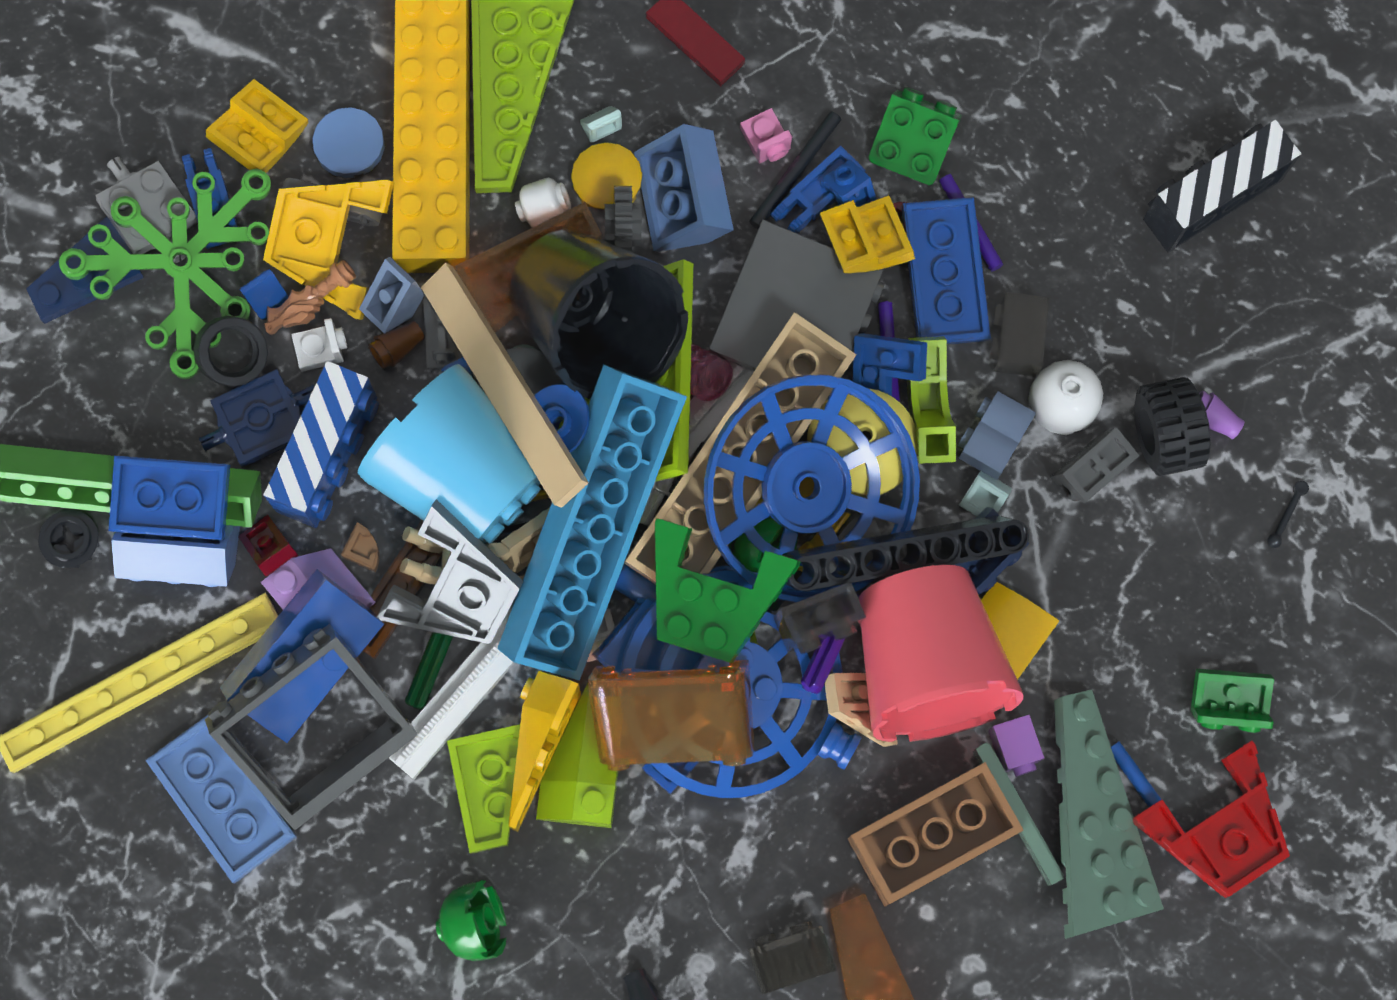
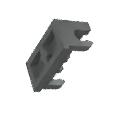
[1050,427,1140,503]

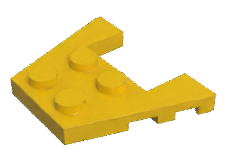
[263,180,394,320]

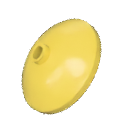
[807,389,917,498]

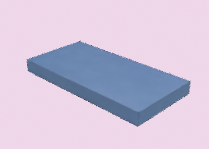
[145,715,297,883]

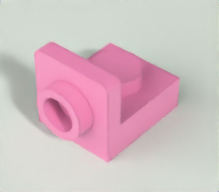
[740,108,792,164]

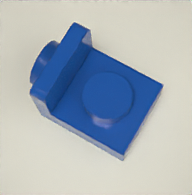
[823,160,877,207]

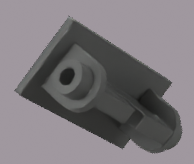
[423,298,463,369]

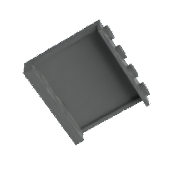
[706,220,885,400]

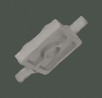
[95,157,198,263]

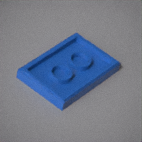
[108,456,230,540]

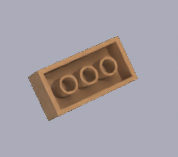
[848,762,1024,907]

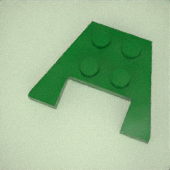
[655,518,801,663]

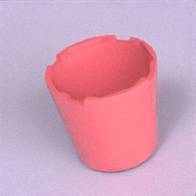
[858,565,1024,742]

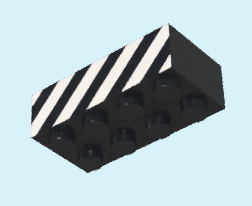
[1143,120,1301,253]

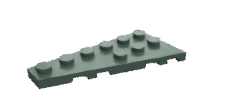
[1054,690,1164,939]

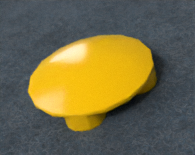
[571,142,642,210]

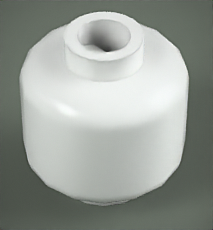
[515,178,571,230]

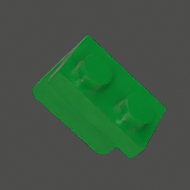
[869,87,962,185]

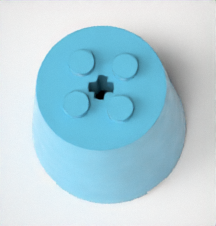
[358,364,541,544]

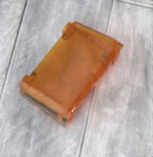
[588,660,755,771]

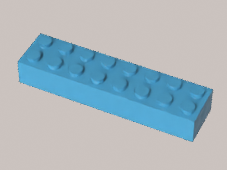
[497,365,687,681]

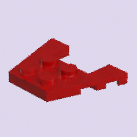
[1133,740,1290,898]

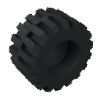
[1134,377,1211,476]

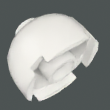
[1028,360,1103,435]

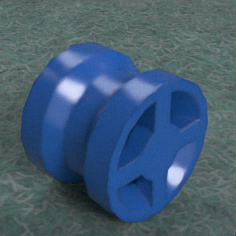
[818,722,862,770]

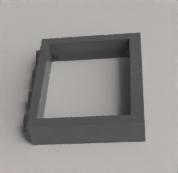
[205,624,418,830]

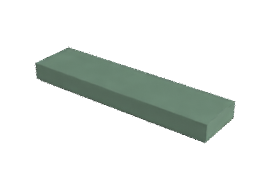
[973,742,1064,886]

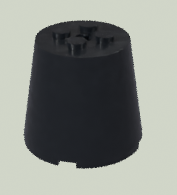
[510,230,688,400]

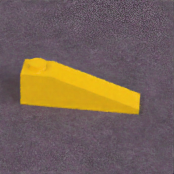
[509,671,581,832]

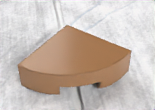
[341,522,379,572]

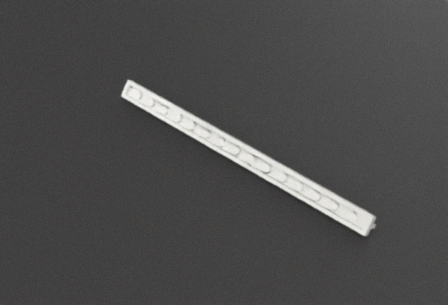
[389,360,754,779]

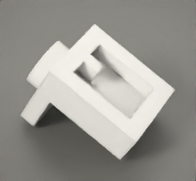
[291,318,348,372]

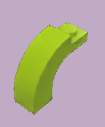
[907,336,956,464]

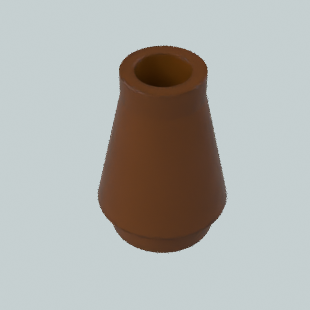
[368,321,425,369]

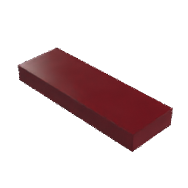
[646,0,745,87]

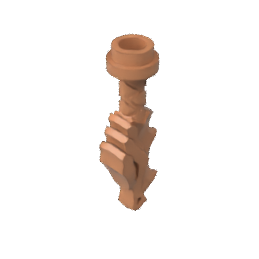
[264,260,356,335]

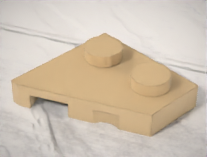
[825,673,898,747]

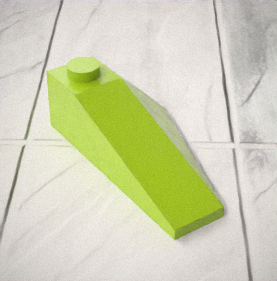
[536,673,624,828]

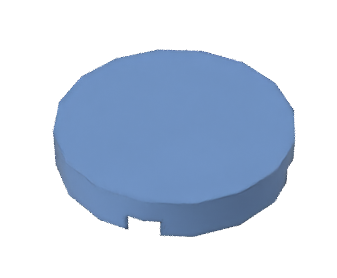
[312,107,385,178]

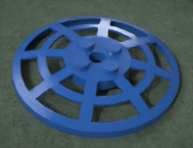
[704,375,920,603]
[619,570,843,798]

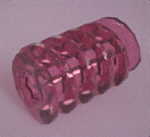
[690,343,733,401]

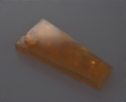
[829,893,914,1000]

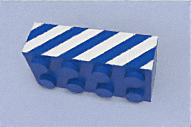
[263,361,379,528]

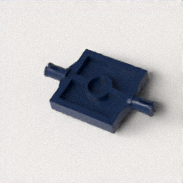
[199,369,314,468]

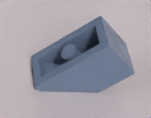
[359,257,425,333]

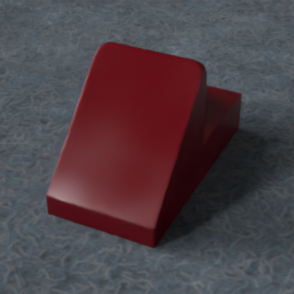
[238,515,298,577]

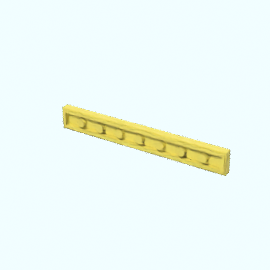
[0,593,279,773]

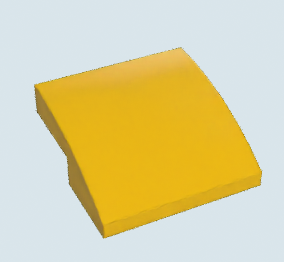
[206,79,308,173]
[820,195,915,273]
[981,582,1059,680]

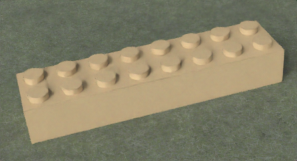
[624,312,857,585]

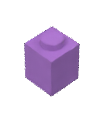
[988,715,1044,777]

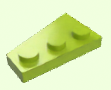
[447,724,520,854]

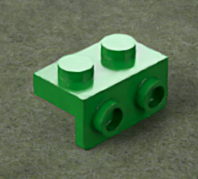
[1191,668,1274,733]

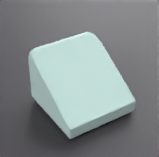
[580,106,622,142]
[959,471,1012,516]

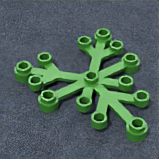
[59,169,271,379]

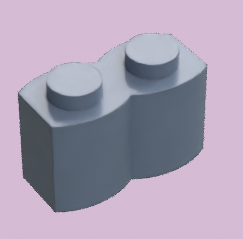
[958,391,1036,480]

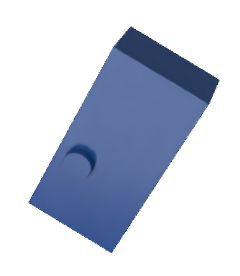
[220,569,384,743]

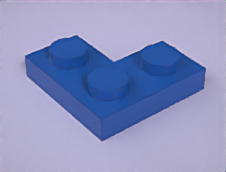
[853,333,927,396]

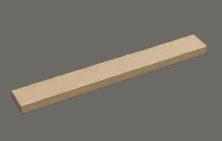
[421,263,589,508]

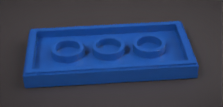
[901,197,991,345]

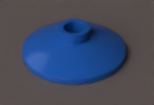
[534,384,590,453]

